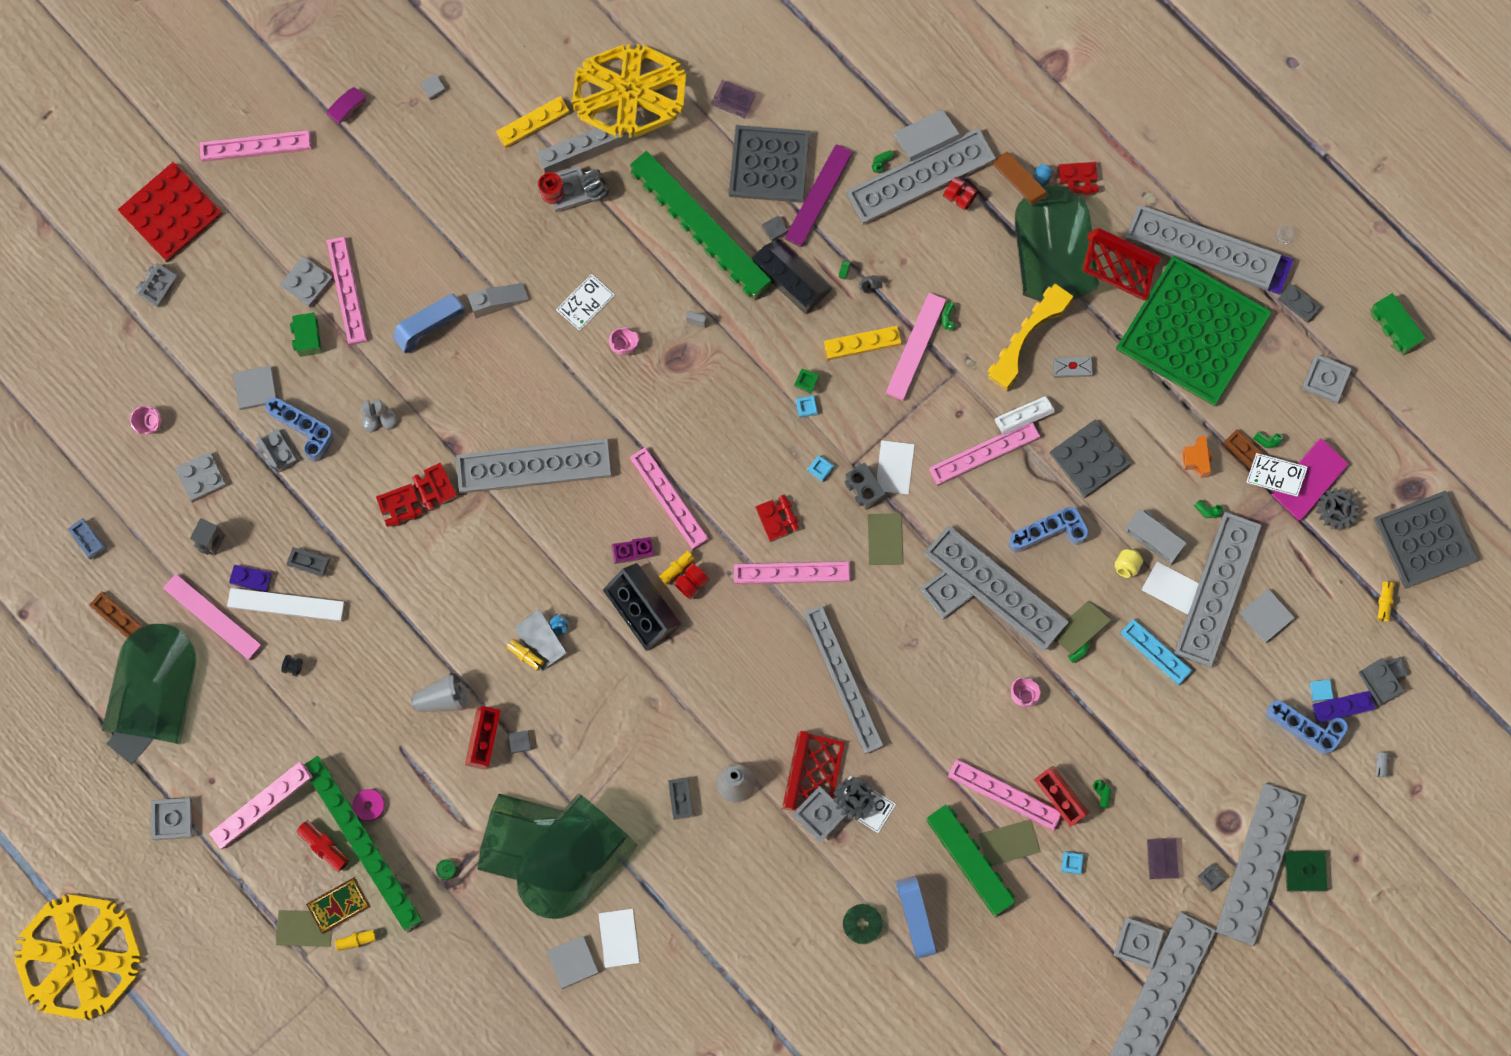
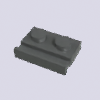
[1358,658,1404,706]

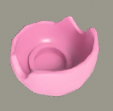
[608,327,639,355]
[130,406,162,434]
[1011,677,1041,707]

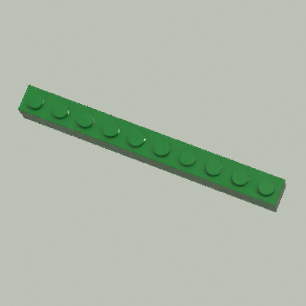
[630,150,771,300]
[304,755,424,933]

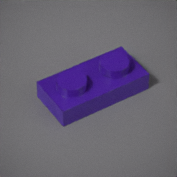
[1268,253,1294,295]
[229,565,272,592]

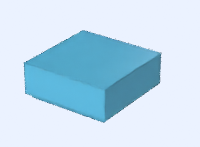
[796,395,818,418]
[807,455,834,482]
[1309,680,1333,702]
[1061,852,1084,875]

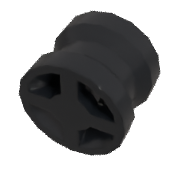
[281,654,303,677]

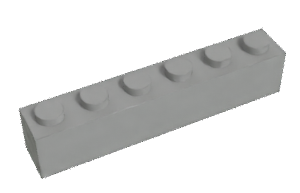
[537,110,648,173]

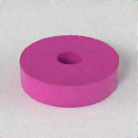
[352,789,385,821]

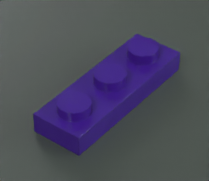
[1312,691,1375,724]

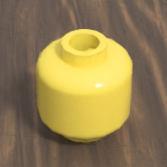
[1115,549,1143,578]

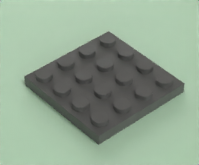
[729,125,809,203]
[1374,491,1477,589]

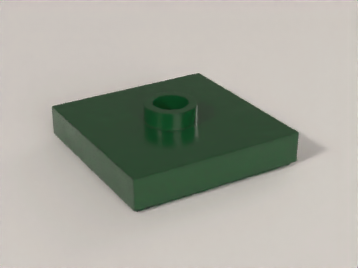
[1285,851,1327,892]

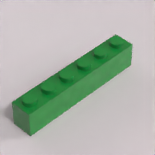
[925,804,1015,918]

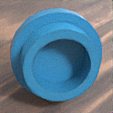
[549,614,568,635]

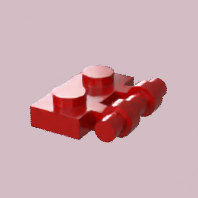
[1058,162,1099,196]
[412,462,457,511]
[376,483,423,527]
[755,495,800,542]

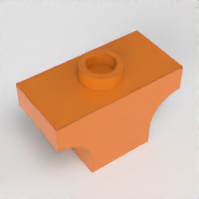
[1182,436,1212,478]

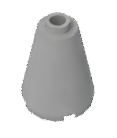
[411,672,468,712]
[716,763,755,803]

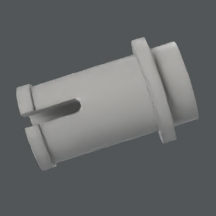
[1375,752,1391,778]

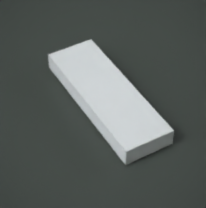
[994,396,1055,435]

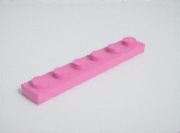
[210,762,313,849]

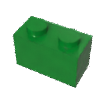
[290,312,322,357]

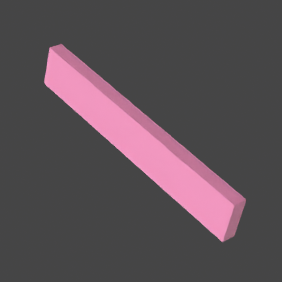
[200,130,312,162]
[327,236,368,346]
[886,293,946,401]
[929,422,1040,486]
[630,447,709,550]
[734,562,850,584]
[163,574,262,661]
[948,759,1061,831]

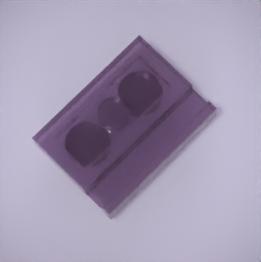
[711,79,756,119]
[1147,838,1179,880]

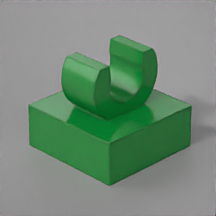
[794,368,819,394]

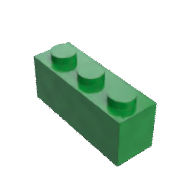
[1370,293,1425,355]

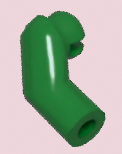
[872,150,894,173]
[942,302,956,331]
[1253,431,1283,449]
[1194,499,1223,518]
[1068,640,1091,663]
[1093,780,1112,809]

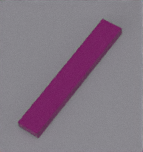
[785,144,852,247]

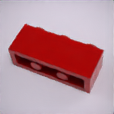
[465,705,501,770]
[1034,766,1089,827]

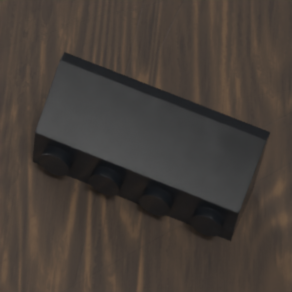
[752,239,832,314]
[603,563,681,651]

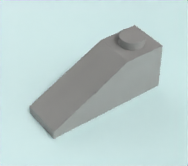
[468,283,529,318]

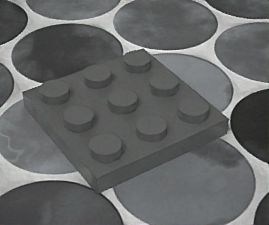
[1049,419,1130,498]

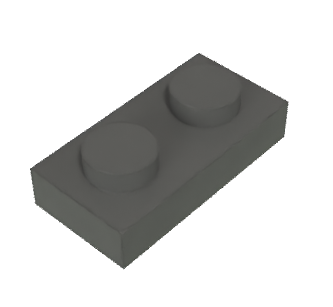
[1278,284,1320,323]
[286,547,330,577]
[668,777,693,820]

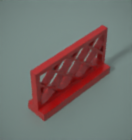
[1082,228,1160,301]
[782,731,845,811]

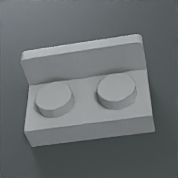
[135,263,177,307]
[256,429,297,473]

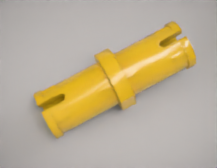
[659,551,695,585]
[1377,582,1395,622]
[507,639,544,671]
[335,929,377,951]

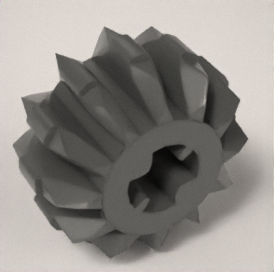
[581,169,610,202]

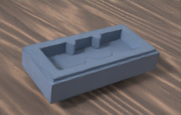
[68,518,106,560]

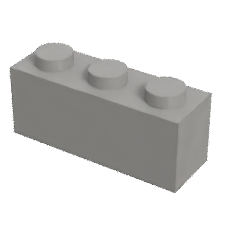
[1124,509,1186,565]

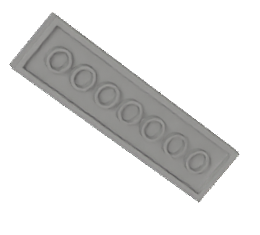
[846,128,996,225]
[1125,205,1281,290]
[456,438,611,494]
[1174,512,1261,668]
[924,525,1068,652]
[1215,783,1302,946]
[1109,912,1216,1056]

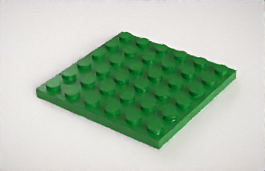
[1116,256,1272,406]

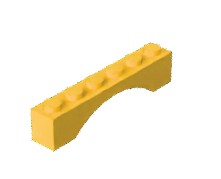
[988,284,1073,391]

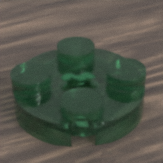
[843,904,882,945]

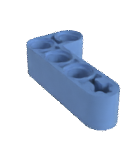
[393,293,466,354]
[266,398,334,462]
[1009,507,1088,553]
[1266,701,1348,755]
[895,876,936,959]

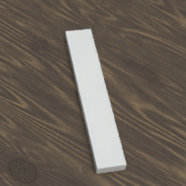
[227,588,345,622]

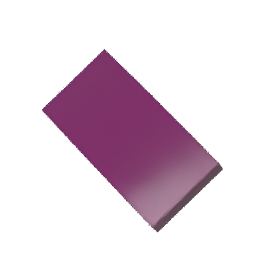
[326,87,366,124]
[611,537,654,564]

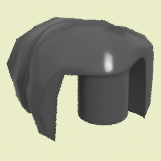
[859,275,883,294]

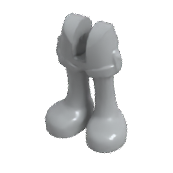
[360,399,397,433]

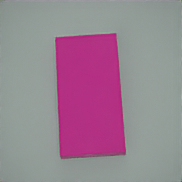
[1271,438,1348,521]

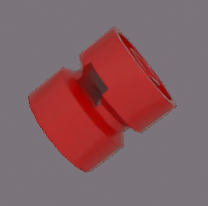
[538,172,564,204]
[943,177,978,211]
[673,563,710,600]

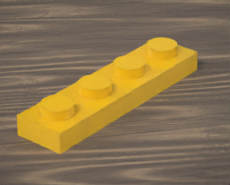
[496,96,570,148]
[824,326,901,360]

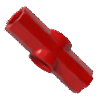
[296,820,350,873]

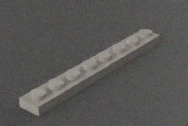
[804,605,883,754]

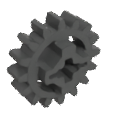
[1316,488,1359,531]
[833,777,876,820]

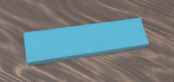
[1120,619,1192,685]

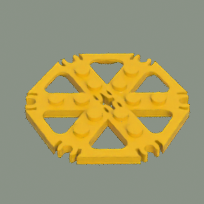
[572,44,686,138]
[13,894,142,1020]

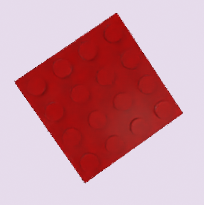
[117,162,223,262]

